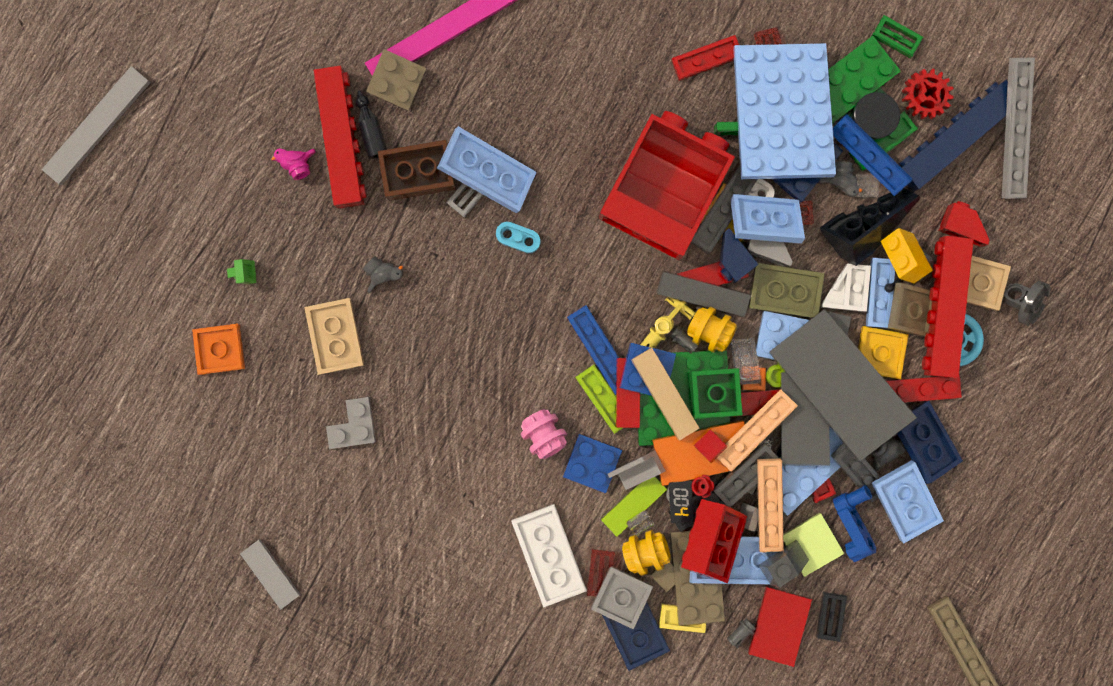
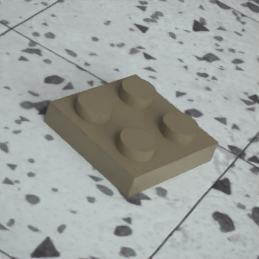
[366,49,426,111]
[888,283,932,337]

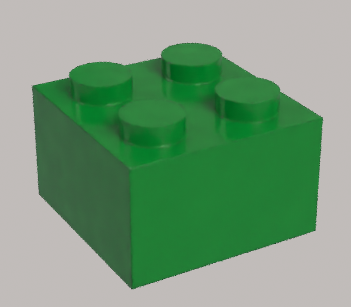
[689,368,742,419]

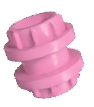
[521,409,567,459]

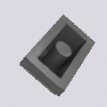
[759,540,809,588]

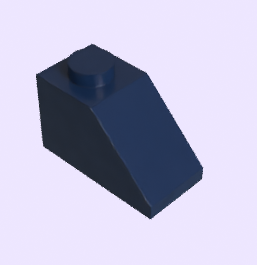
[719,228,758,284]

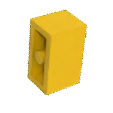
[881,228,933,283]

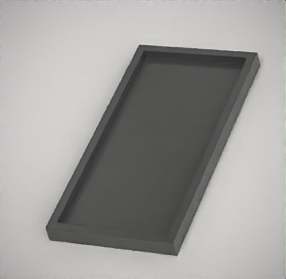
[769,309,917,462]

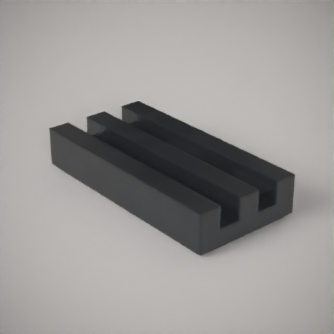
[816,591,847,642]

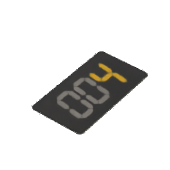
[669,481,694,523]

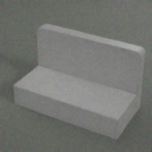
[608,450,665,490]

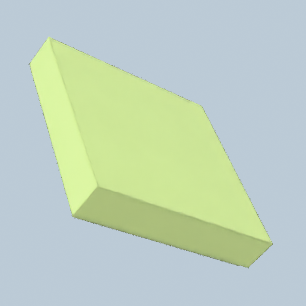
[783,513,844,577]

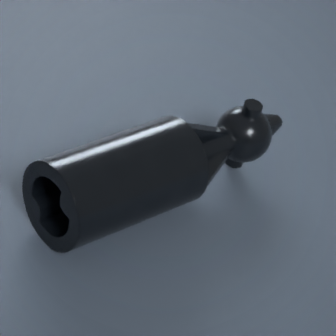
[355,90,387,159]

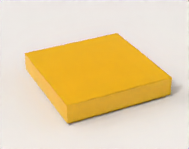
[858,326,909,379]

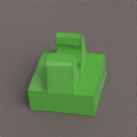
[227,259,257,284]

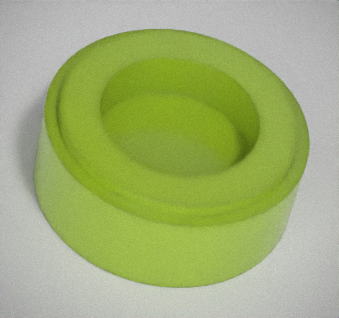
[766,365,784,387]

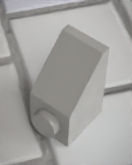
[746,239,793,267]

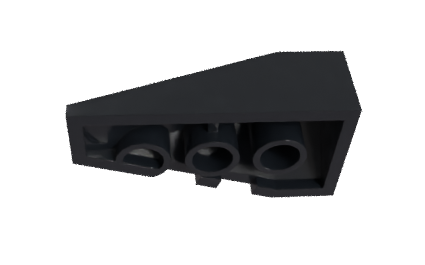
[820,188,920,266]

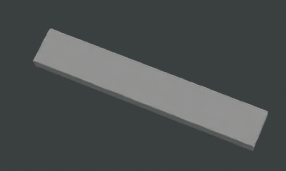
[1002,58,1035,199]
[41,66,151,185]

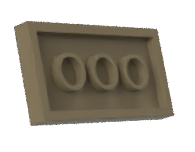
[670,530,725,625]

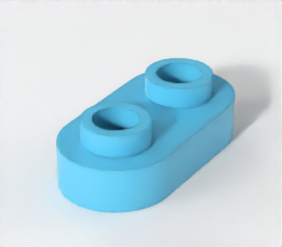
[496,222,540,253]

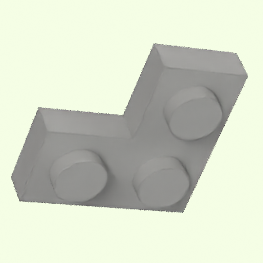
[326,397,376,449]

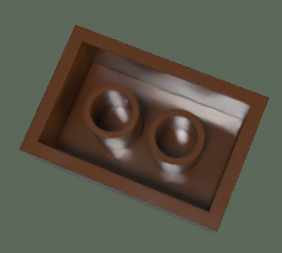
[378,140,456,201]

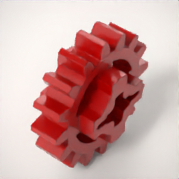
[902,69,954,120]

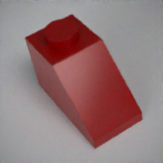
[938,201,990,247]

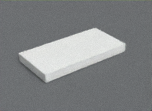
[511,504,587,607]

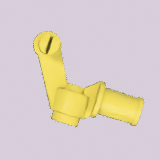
[640,297,696,348]

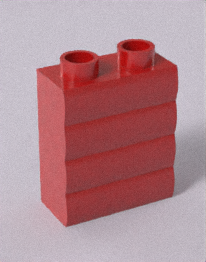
[598,111,735,260]

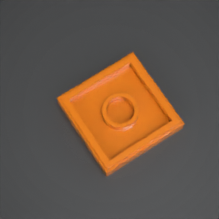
[192,324,245,375]

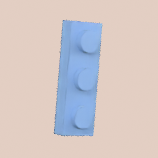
[866,258,895,329]

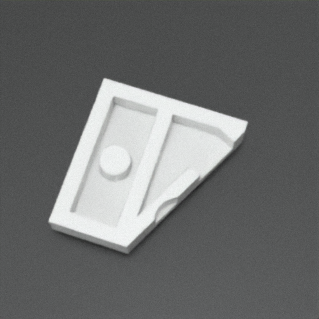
[821,264,871,312]

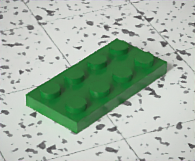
[828,36,901,124]

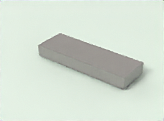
[240,539,301,610]

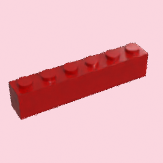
[313,66,367,209]
[922,236,974,378]

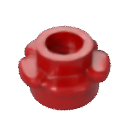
[692,475,714,498]

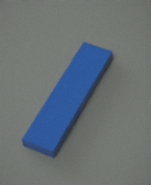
[833,114,912,196]
[567,305,619,395]

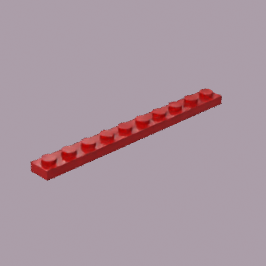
[732,375,962,417]

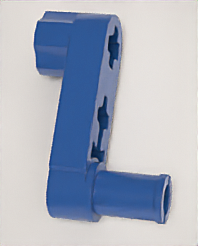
[833,485,876,562]

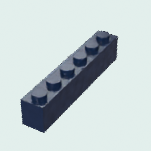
[899,80,1008,192]

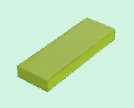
[575,365,622,434]
[601,477,667,537]

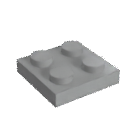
[591,566,653,629]

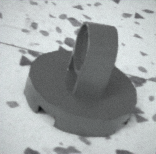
[1004,281,1051,326]

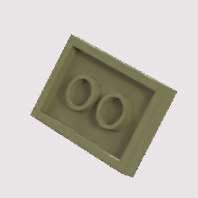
[748,263,825,318]

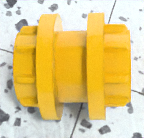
[687,307,737,353]
[622,530,671,576]

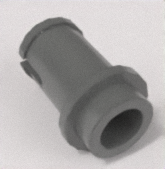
[669,326,699,354]
[727,618,756,649]

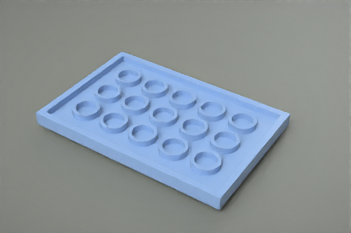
[733,43,836,179]

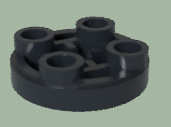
[851,92,900,140]

